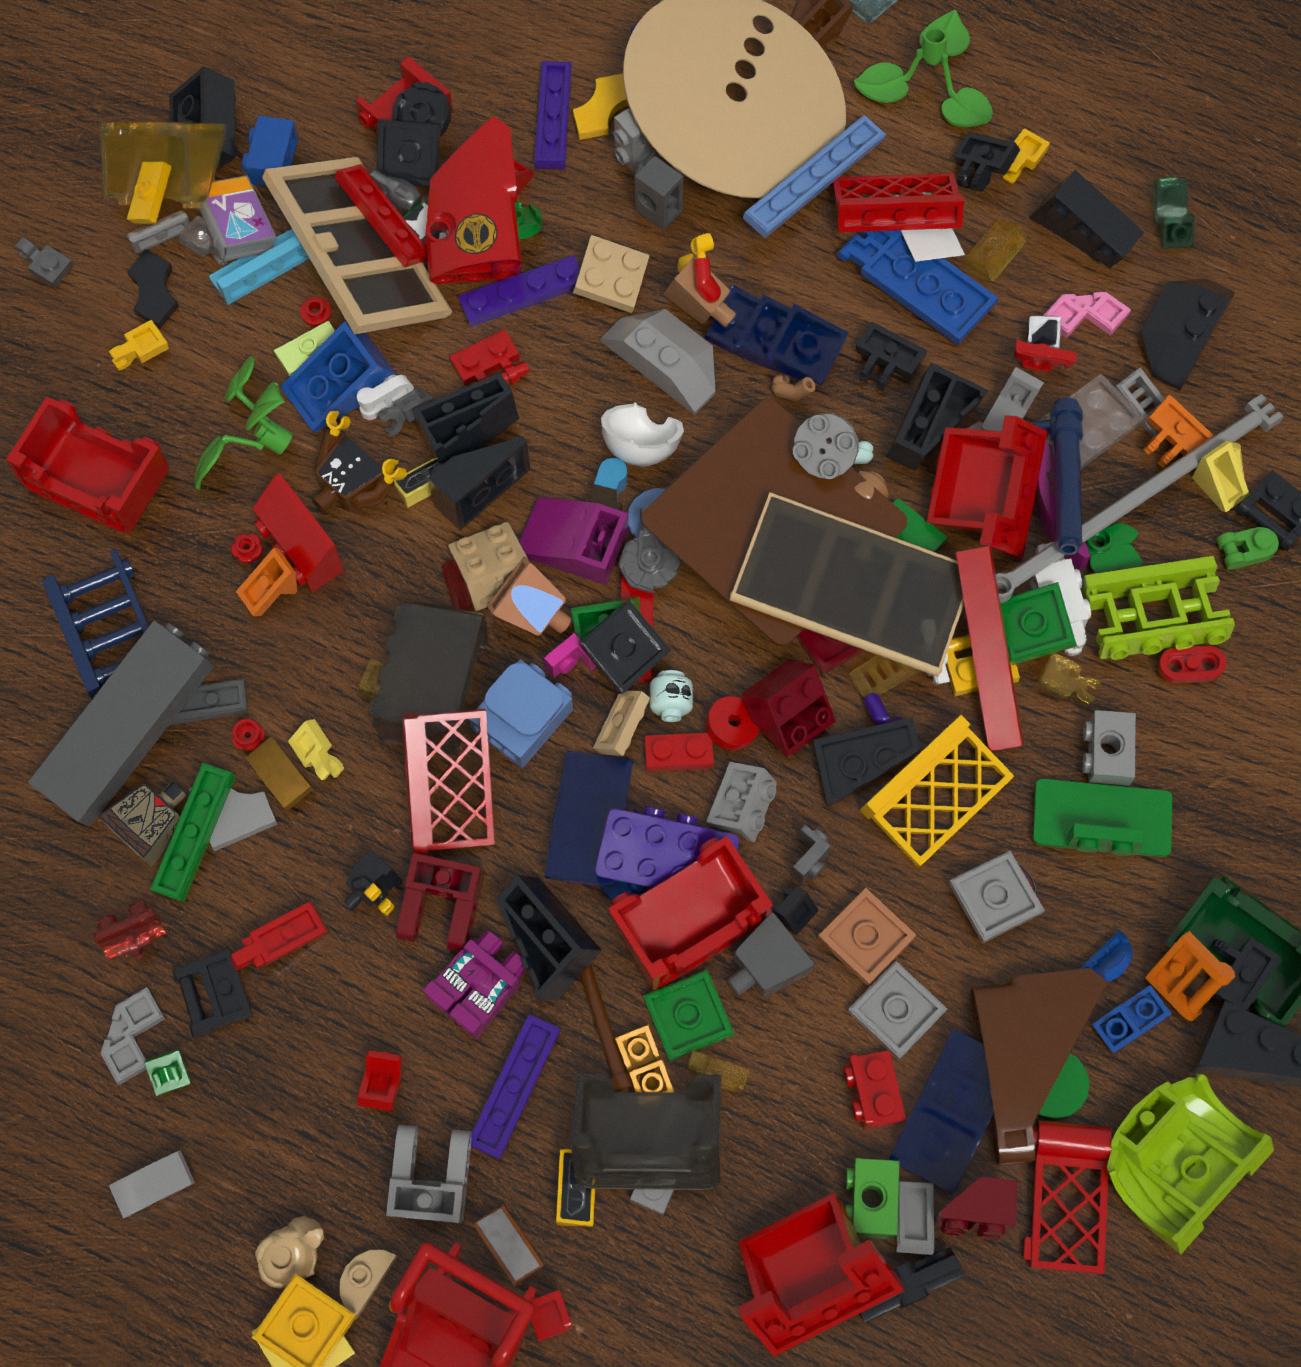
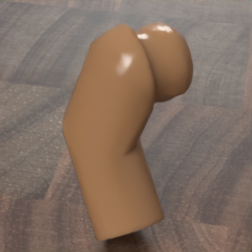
[771,375,816,401]

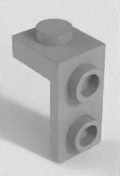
[980,367,1044,431]

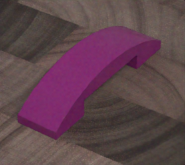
[1034,442,1090,570]

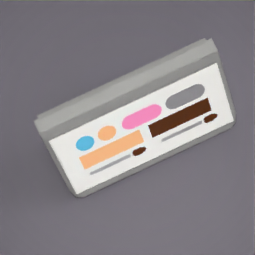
[126,210,191,254]

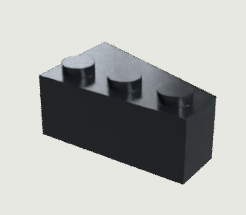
[413,373,519,465]

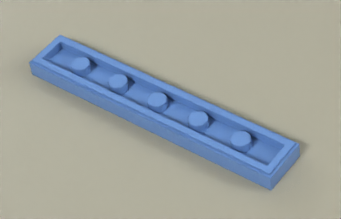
[743,115,886,238]

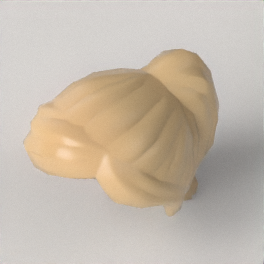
[255,1216,324,1289]

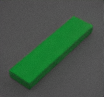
[150,762,236,902]

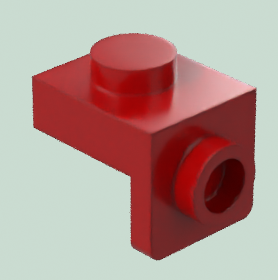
[357,1051,402,1112]

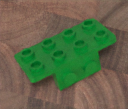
[1033,779,1172,858]

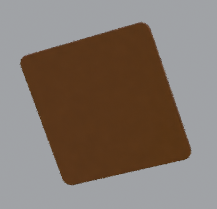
[641,399,907,645]

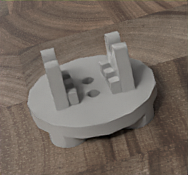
[793,413,859,479]

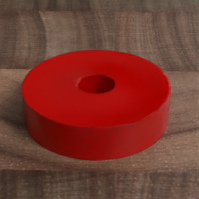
[705,696,760,751]

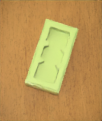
[274,321,335,377]

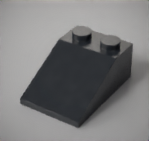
[428,437,531,531]

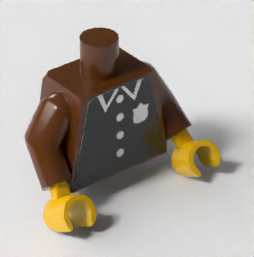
[311,411,407,513]

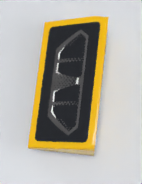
[556,1149,597,1227]

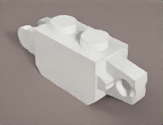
[1030,542,1091,657]

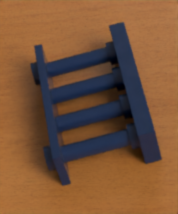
[42,549,150,699]

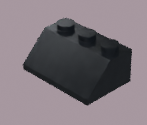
[169,66,237,174]

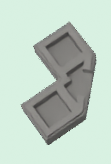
[101,987,165,1085]

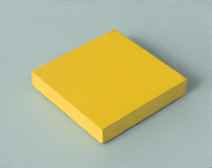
[252,1274,357,1367]

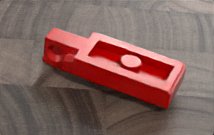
[229,902,327,971]

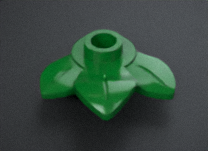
[1085,523,1143,574]

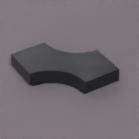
[127,249,179,329]

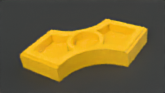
[573,73,629,140]

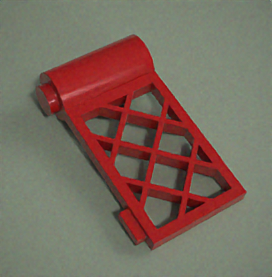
[1023,1120,1112,1274]

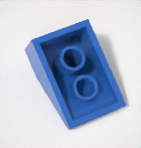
[280,321,397,433]

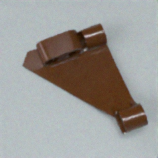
[970,968,1108,1166]

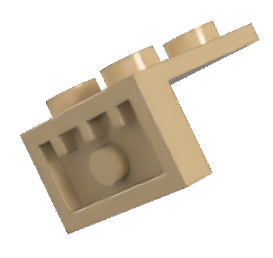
[448,522,528,611]

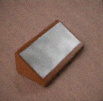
[473,1205,544,1287]

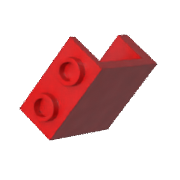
[356,56,453,133]

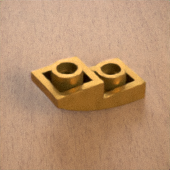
[245,736,314,811]
[614,1024,674,1106]

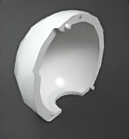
[601,402,684,467]

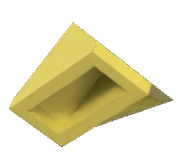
[1192,440,1250,512]

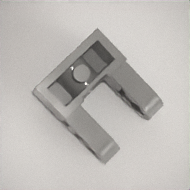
[386,1124,472,1223]

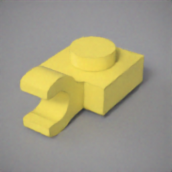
[288,719,344,780]

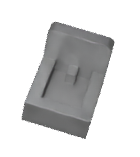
[792,825,831,885]

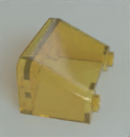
[99,122,227,208]

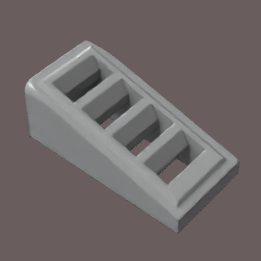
[1110,367,1164,437]

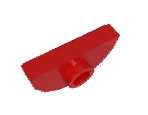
[1014,340,1077,372]

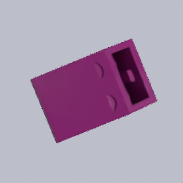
[519,497,629,585]

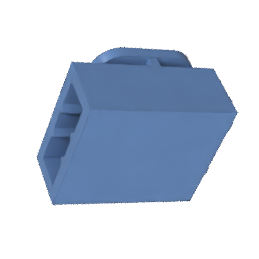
[469,659,573,769]

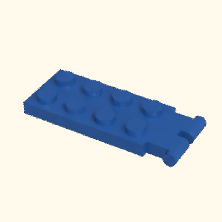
[837,230,998,345]

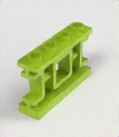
[1081,556,1235,660]

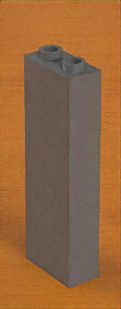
[28,620,215,827]

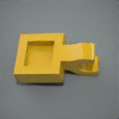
[1002,128,1050,184]
[109,320,169,371]

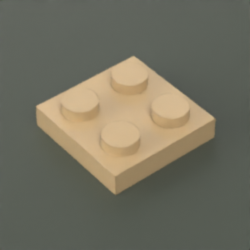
[573,235,650,313]

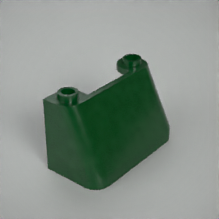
[1164,872,1301,1028]

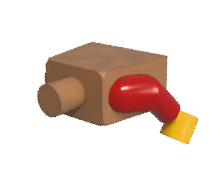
[663,233,737,327]

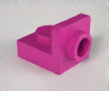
[544,633,596,678]

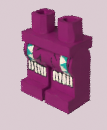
[422,931,525,1040]

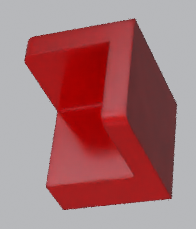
[531,1290,574,1343]

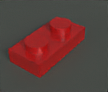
[645,733,714,772]

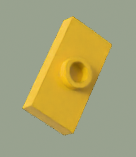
[127,162,172,224]

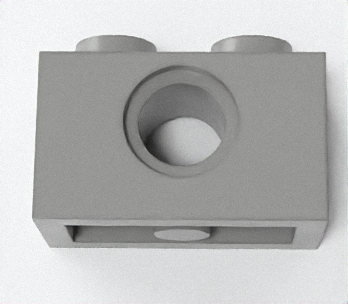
[1083,710,1136,787]

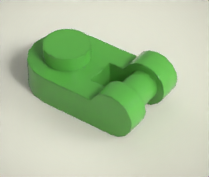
[1216,527,1279,570]

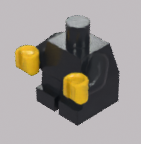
[343,849,403,916]

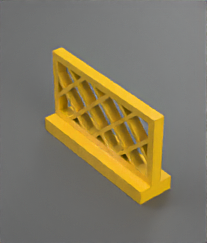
[860,715,1014,868]

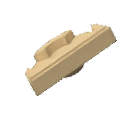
[340,1250,398,1320]

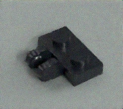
[953,131,1020,192]
[855,322,927,390]
[1210,937,1281,1011]

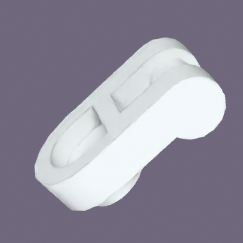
[357,375,414,420]

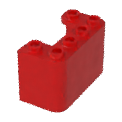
[6,396,169,535]

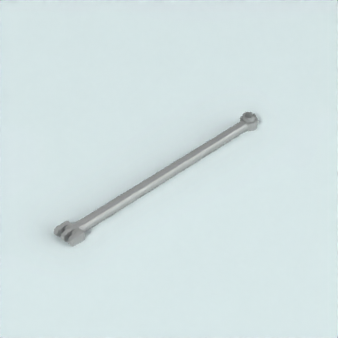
[996,394,1284,603]

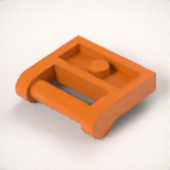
[1145,931,1235,1021]

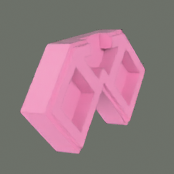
[1043,292,1131,339]

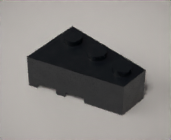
[1029,170,1144,268]
[886,363,989,470]
[496,875,602,1000]
[1190,1001,1301,1087]

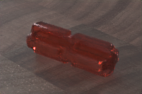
[442,560,473,615]

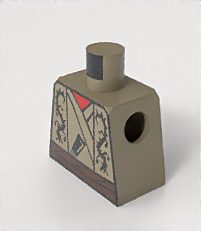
[99,782,186,867]

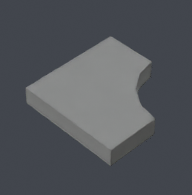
[189,788,278,851]

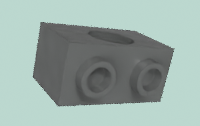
[634,156,683,230]

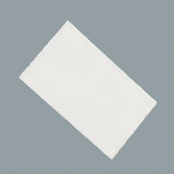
[894,192,965,262]

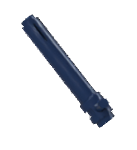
[1030,397,1083,555]

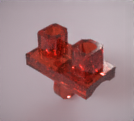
[93,900,165,960]

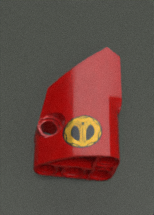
[424,116,522,284]

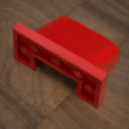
[927,415,1048,559]
[738,1192,904,1357]

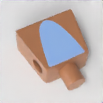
[487,556,572,636]

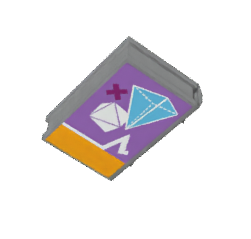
[192,175,276,261]

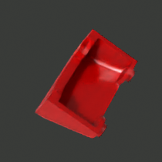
[608,836,773,991]

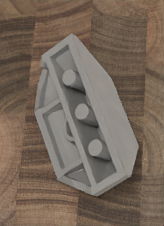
[601,309,715,415]

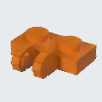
[1143,394,1214,468]

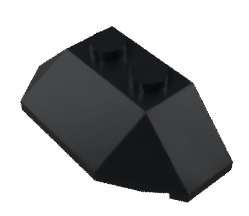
[1140,279,1235,391]

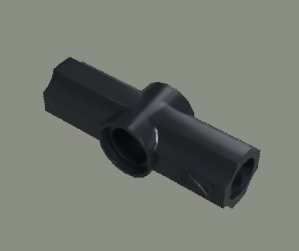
[859,1247,964,1323]

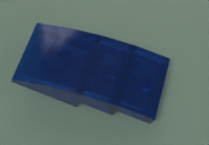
[704,285,849,386]
[545,751,634,888]
[889,1028,993,1194]

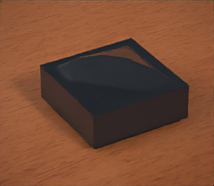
[1027,315,1061,349]

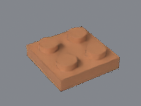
[818,888,917,987]

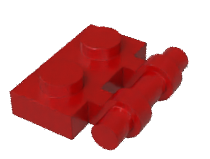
[449,329,530,386]

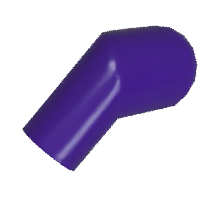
[864,693,903,725]

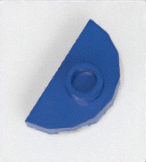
[1079,930,1133,982]

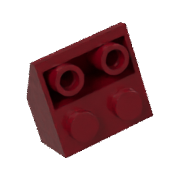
[741,659,836,757]
[934,1177,1018,1240]

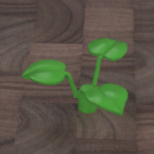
[854,10,993,127]
[194,355,293,491]

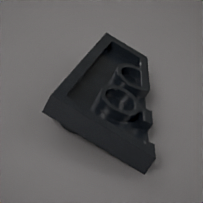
[813,717,921,807]

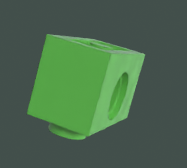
[845,1158,899,1240]

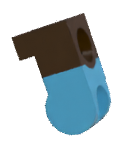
[589,458,628,511]

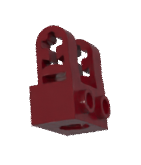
[396,853,485,952]

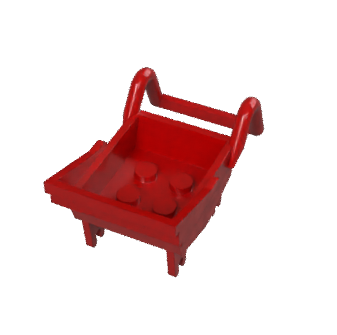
[380,1242,537,1367]

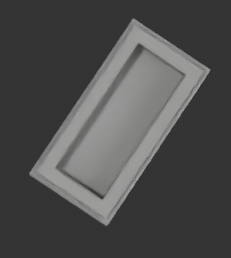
[896,1181,934,1255]

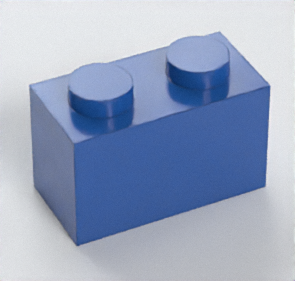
[242,116,299,186]

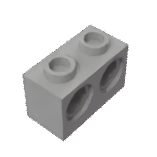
[613,108,661,173]

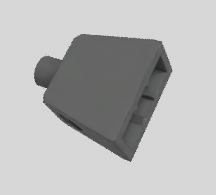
[726,912,814,998]

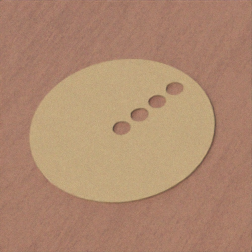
[623,0,846,199]

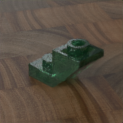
[1154,177,1194,249]

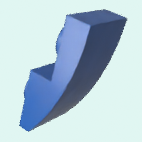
[1092,985,1172,1054]

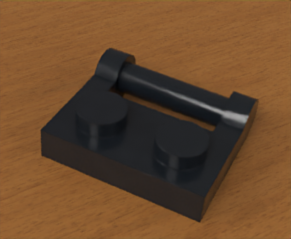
[1236,470,1301,551]
[172,949,253,1038]

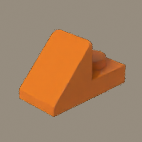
[236,548,297,616]

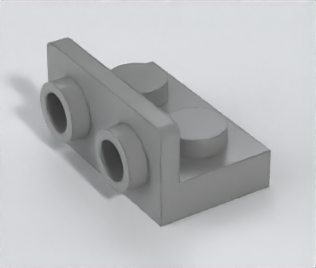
[706,762,777,842]

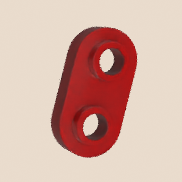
[1157,646,1227,684]

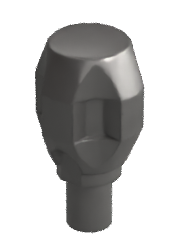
[370,169,422,213]

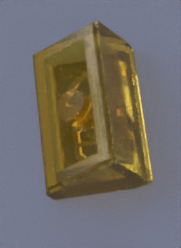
[962,219,1027,282]

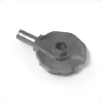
[619,507,680,594]

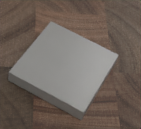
[949,851,1045,944]
[847,961,947,1061]

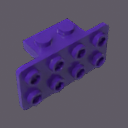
[594,806,739,888]

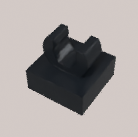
[772,886,819,935]

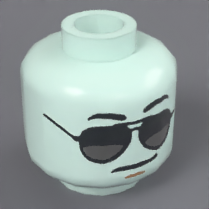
[650,670,693,722]

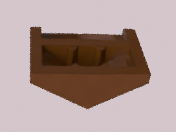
[790,0,854,46]

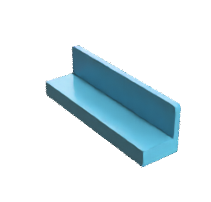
[209,225,330,305]

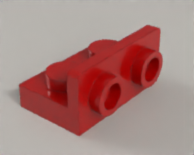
[843,1050,906,1131]

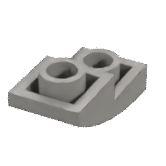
[109,1150,195,1219]

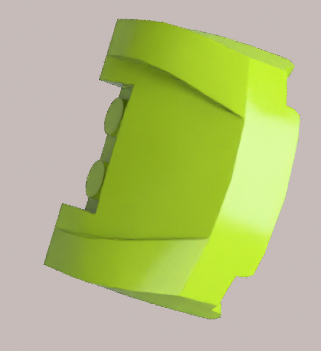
[1107,1074,1274,1255]

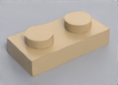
[593,690,650,756]

